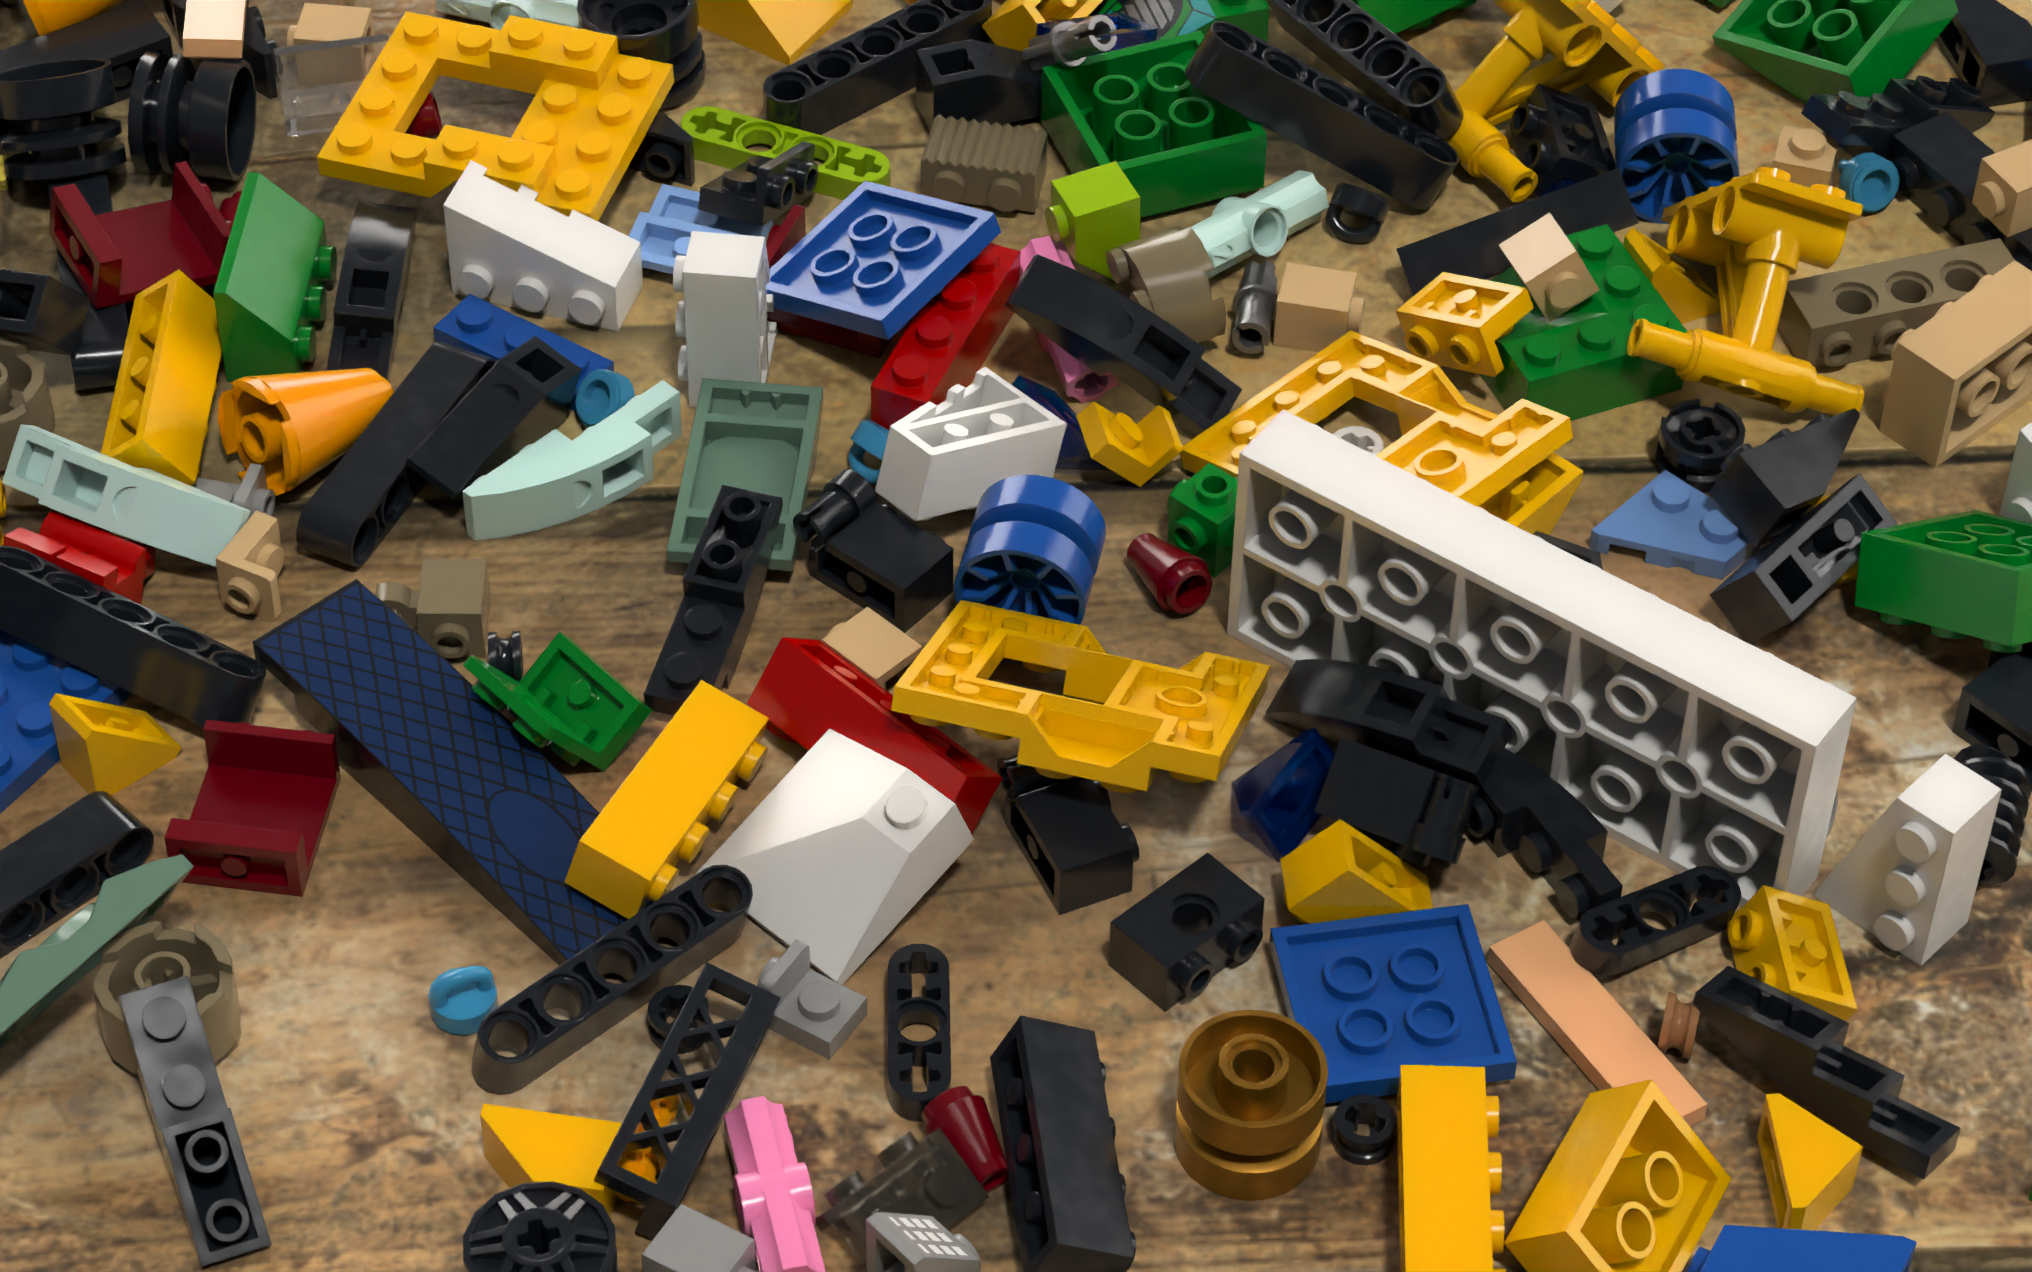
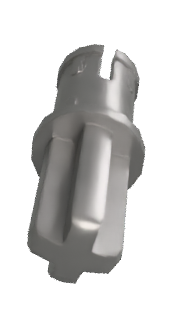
[1022,14,1117,72]
[1231,260,1278,354]

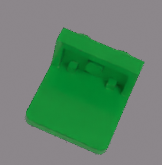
[463,632,653,771]

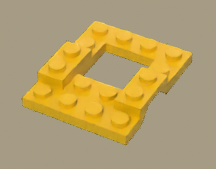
[317,11,674,221]
[1180,330,1573,507]
[891,600,1271,793]

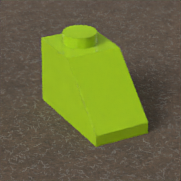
[1045,161,1140,281]

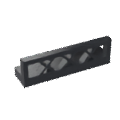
[594,962,781,1239]

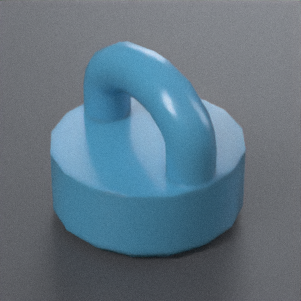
[1837,152,1900,213]
[575,369,635,427]
[848,419,889,485]
[428,965,499,1035]

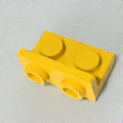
[1396,272,1534,377]
[1727,885,1858,1021]

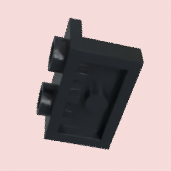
[1510,84,1615,197]
[698,141,818,226]

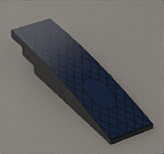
[253,579,671,979]

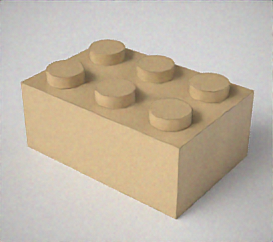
[1879,260,2032,468]

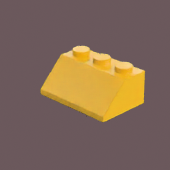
[1504,1079,1732,1272]

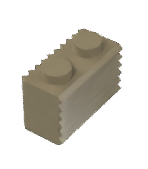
[921,114,1048,213]

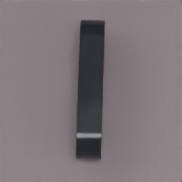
[1570,866,1741,976]
[888,944,951,1122]

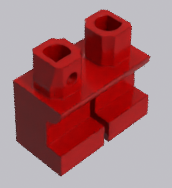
[3,510,156,604]

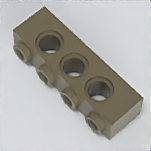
[1777,238,2014,370]

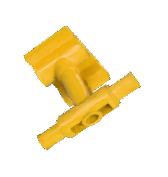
[1443,0,1665,202]
[1627,167,1864,416]

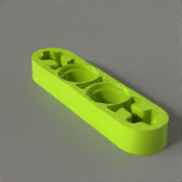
[681,106,891,200]

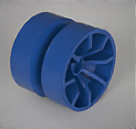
[1614,69,1739,224]
[954,475,1106,625]

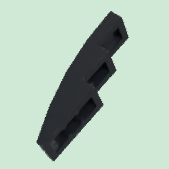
[1396,168,1639,296]
[1693,966,1961,1179]

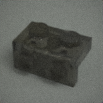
[816,1128,989,1270]

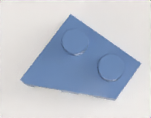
[1589,470,1760,580]

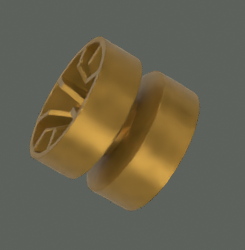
[1174,1009,1328,1201]

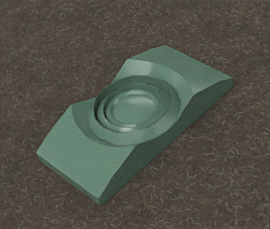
[667,378,823,571]
[0,854,194,1049]

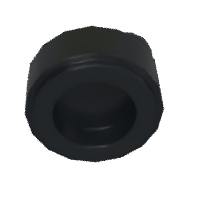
[1325,182,1390,244]

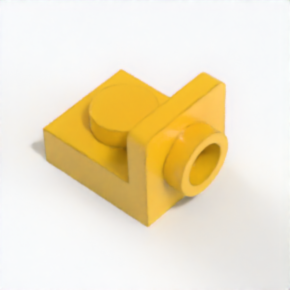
[1076,401,1182,487]

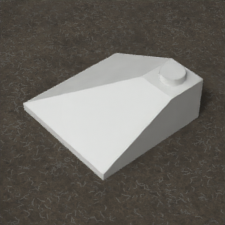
[696,728,974,985]

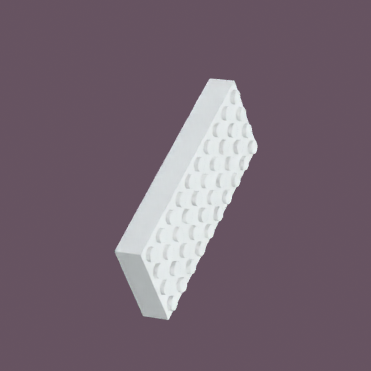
[1227,409,1857,907]

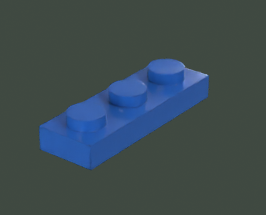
[433,294,614,412]

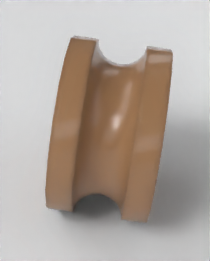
[1657,992,1700,1059]

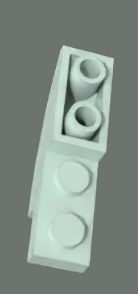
[462,380,682,541]
[2,424,251,567]

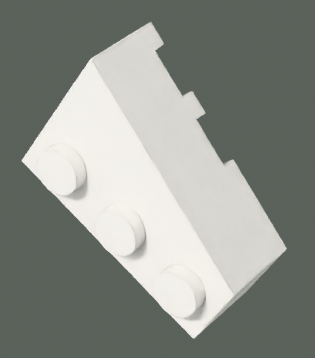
[443,160,643,332]
[673,231,778,407]
[875,367,1067,521]
[1812,754,2002,966]

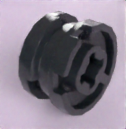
[1654,399,1746,493]

